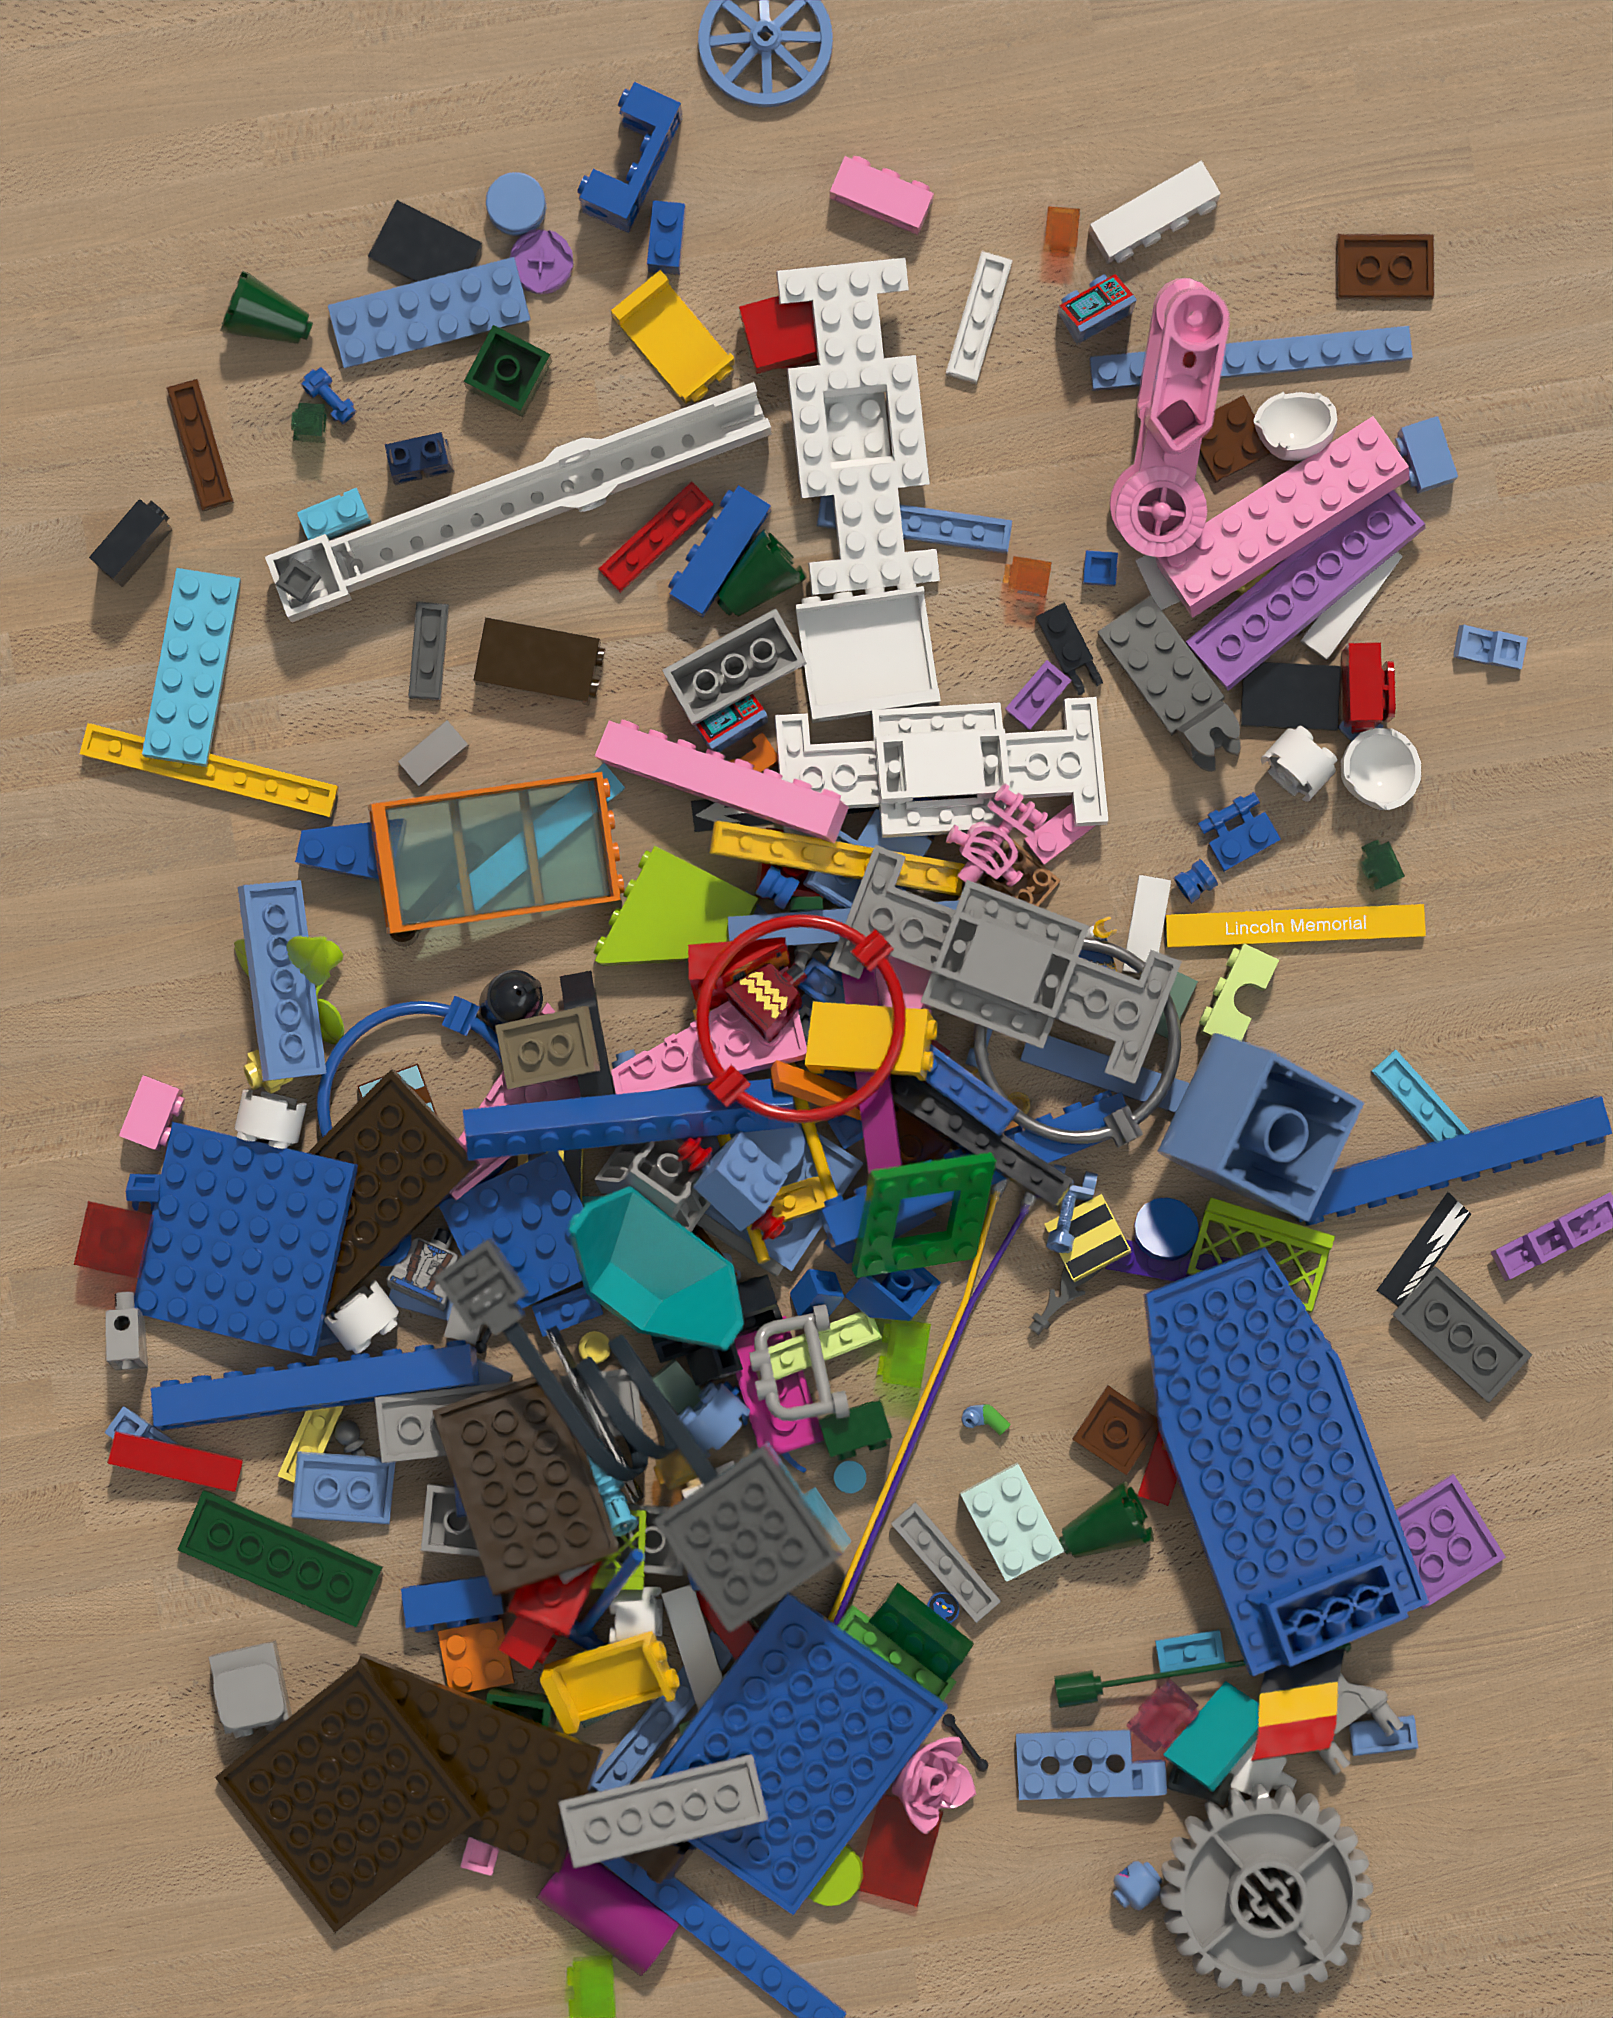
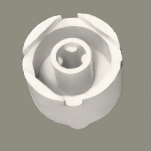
[1261,726,1337,801]
[234,1090,307,1149]
[324,1280,399,1354]
[610,1587,663,1644]

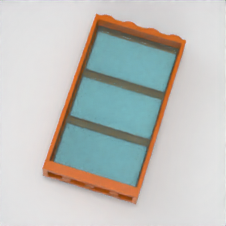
[368,772,624,934]

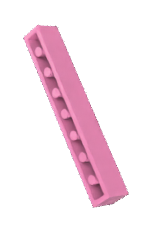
[595,720,849,844]

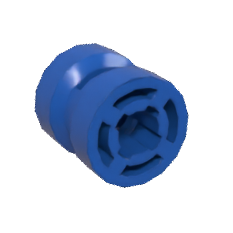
[1173,859,1218,904]
[755,865,800,909]

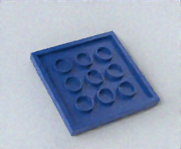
[439,1151,584,1308]

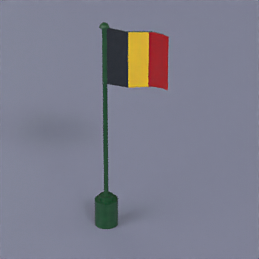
[1054,1642,1352,1762]

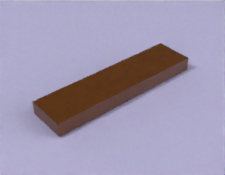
[167,379,234,512]

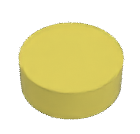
[578,1331,611,1364]

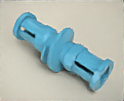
[586,1438,638,1536]

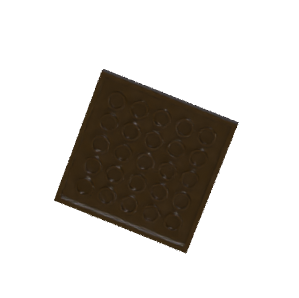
[215,1659,484,1933]

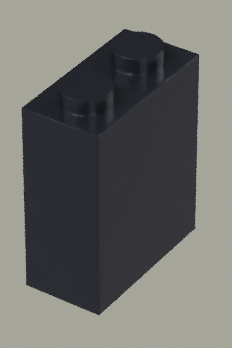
[89,498,173,588]

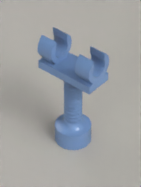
[1046,1164,1098,1253]

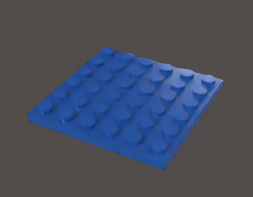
[134,1122,358,1356]

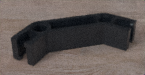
[560,970,615,1098]

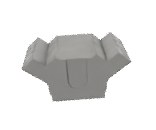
[594,1139,711,1232]

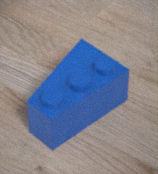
[295,818,407,882]

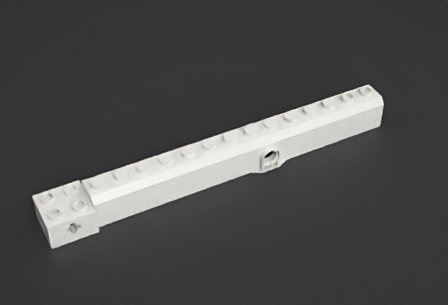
[265,382,771,622]

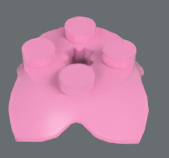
[892,1737,976,1834]

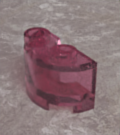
[1126,1678,1200,1752]

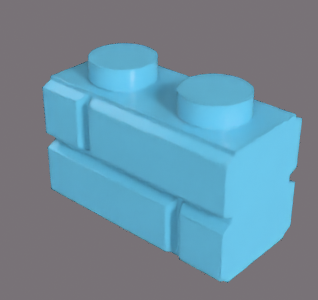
[297,488,372,540]

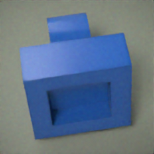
[126,1174,161,1211]

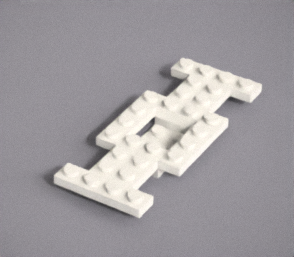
[776,258,940,595]
[775,697,1108,838]

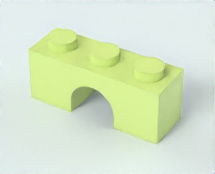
[1199,943,1279,1041]

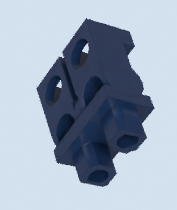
[384,432,455,485]

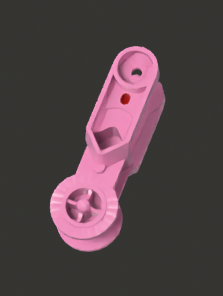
[1110,278,1229,557]

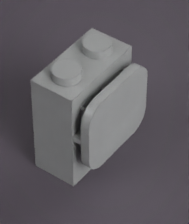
[209,1640,292,1738]

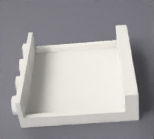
[796,583,941,723]

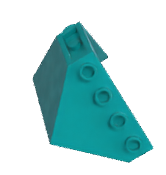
[568,1186,744,1350]

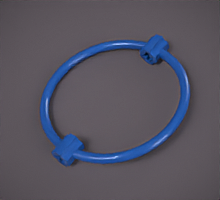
[317,996,510,1207]

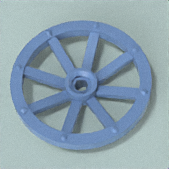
[698,0,833,107]

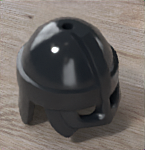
[479,970,543,1031]

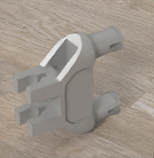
[1317,1672,1404,1775]

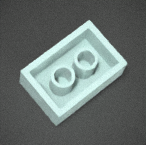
[960,1463,1064,1582]

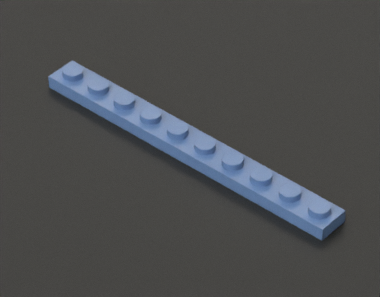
[1089,326,1413,391]

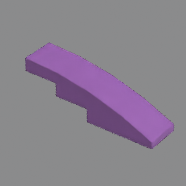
[1491,1192,1613,1281]

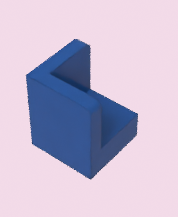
[790,1269,845,1317]

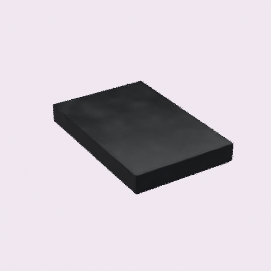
[368,200,483,282]
[1240,662,1341,731]

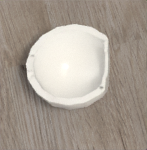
[1254,392,1337,461]
[1341,728,1421,810]

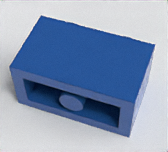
[647,200,686,275]

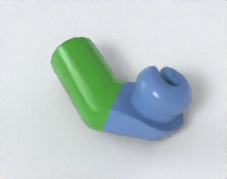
[961,1404,1011,1435]

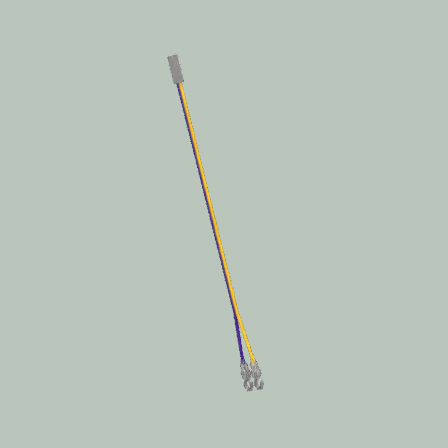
[828,1161,1053,1625]

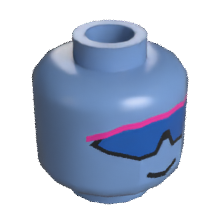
[1113,1861,1162,1910]

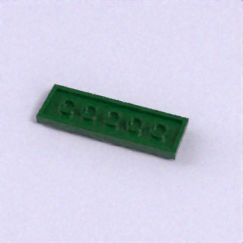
[177,1489,384,1628]

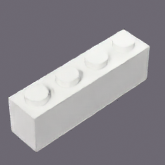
[1088,161,1221,264]

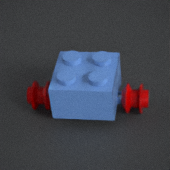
[677,1131,788,1241]

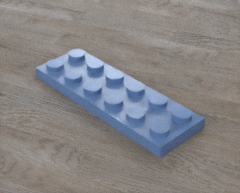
[328,257,531,368]
[237,880,327,1081]

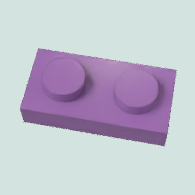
[1005,660,1072,731]

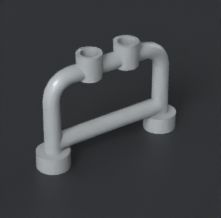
[749,1304,850,1421]

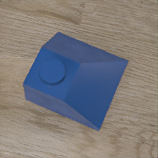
[845,1267,941,1321]

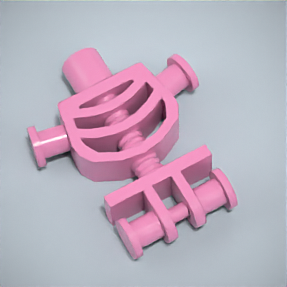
[946,783,1048,887]

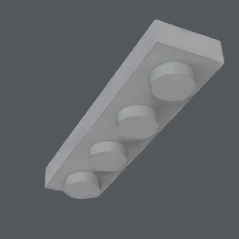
[891,1502,1001,1623]

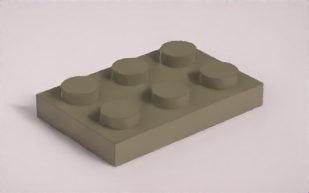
[495,1006,600,1090]

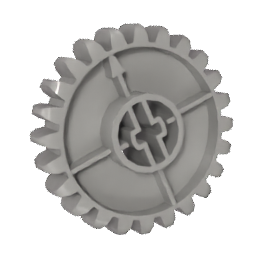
[1159,1784,1373,1998]

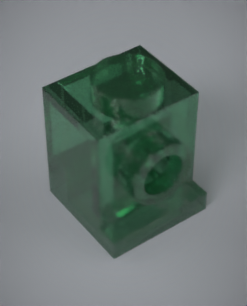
[291,403,328,443]
[1360,840,1405,892]

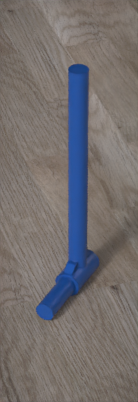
[564,1549,644,1651]

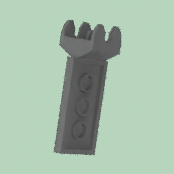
[1098,595,1241,772]

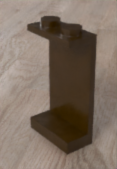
[473,617,606,706]

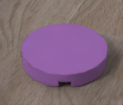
[510,229,574,294]

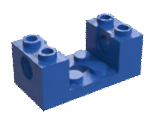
[577,82,683,233]

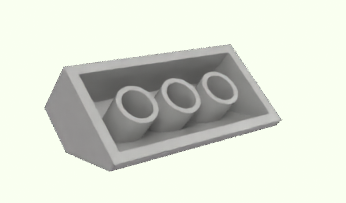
[662,609,807,725]

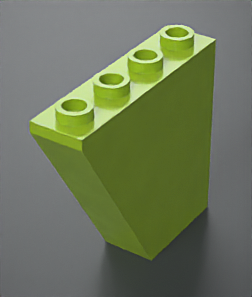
[593,845,760,966]

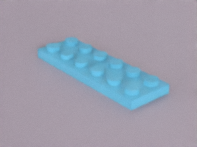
[142,568,241,767]

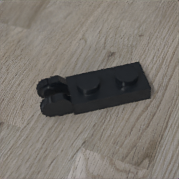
[1035,602,1103,695]

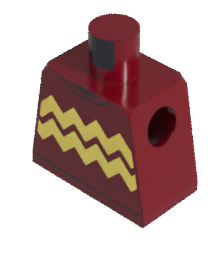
[725,963,807,1043]

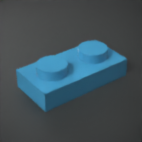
[1155,1629,1225,1673]

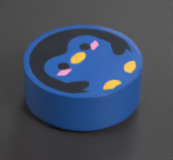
[927,1591,960,1623]

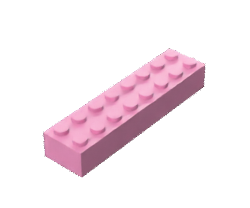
[1156,416,1410,618]

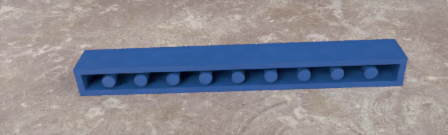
[463,1079,794,1160]
[818,1090,1127,1248]
[1295,1096,1613,1226]
[150,1340,480,1431]

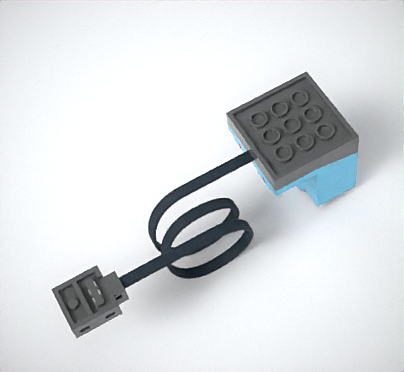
[434,1238,852,1632]

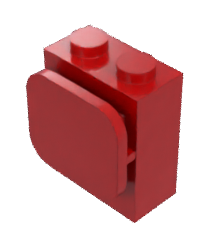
[739,296,818,374]
[1341,642,1396,734]

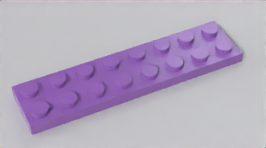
[1186,490,1426,691]

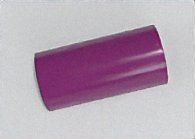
[536,1852,679,1976]

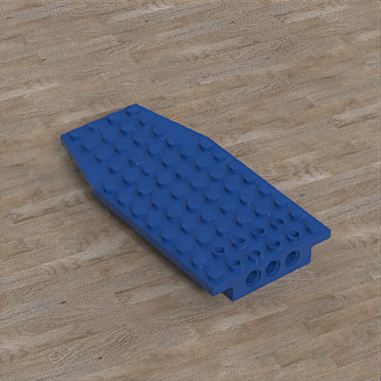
[1143,1247,1429,1676]

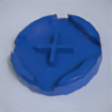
[1134,1197,1199,1261]

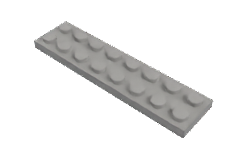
[375,1369,643,1463]

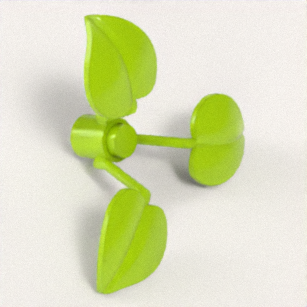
[234,936,344,1045]

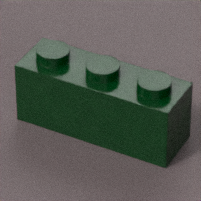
[868,1582,974,1682]

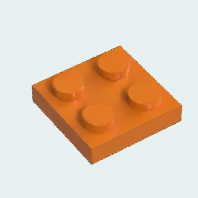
[437,1618,515,1693]

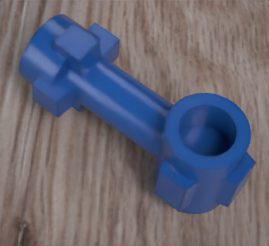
[301,367,356,424]

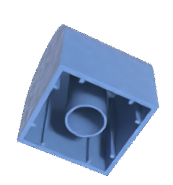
[1157,1033,1364,1221]

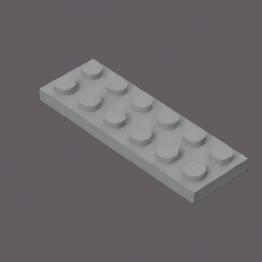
[559,1755,768,1868]

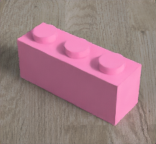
[830,156,934,235]

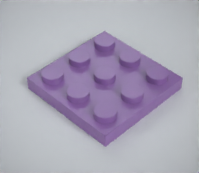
[1395,1474,1506,1609]

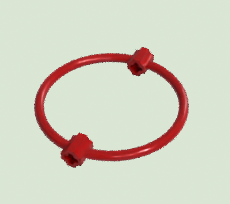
[696,914,906,1123]

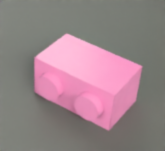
[119,1075,185,1151]

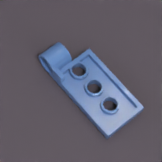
[1016,1729,1167,1800]

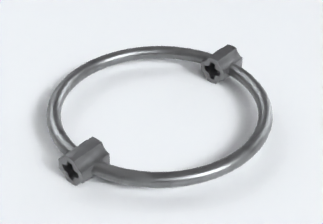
[973,937,1181,1148]

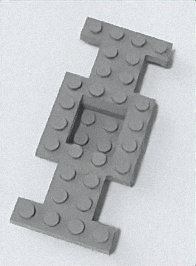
[829,845,1182,1084]

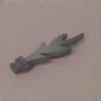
[1028,1266,1102,1335]

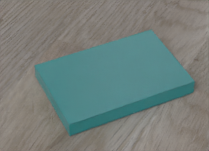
[1163,1681,1259,1792]

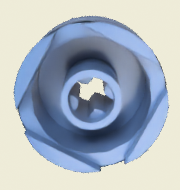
[678,1382,750,1458]

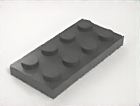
[1391,1267,1532,1403]

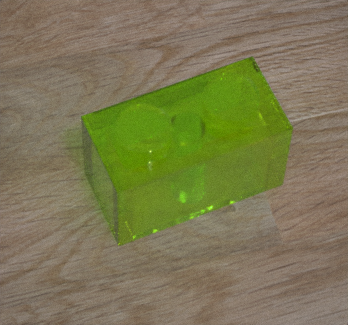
[877,1320,931,1388]
[567,1955,616,2018]

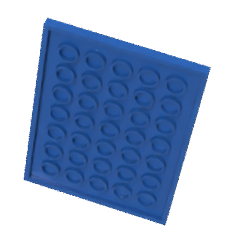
[648,1592,948,1915]

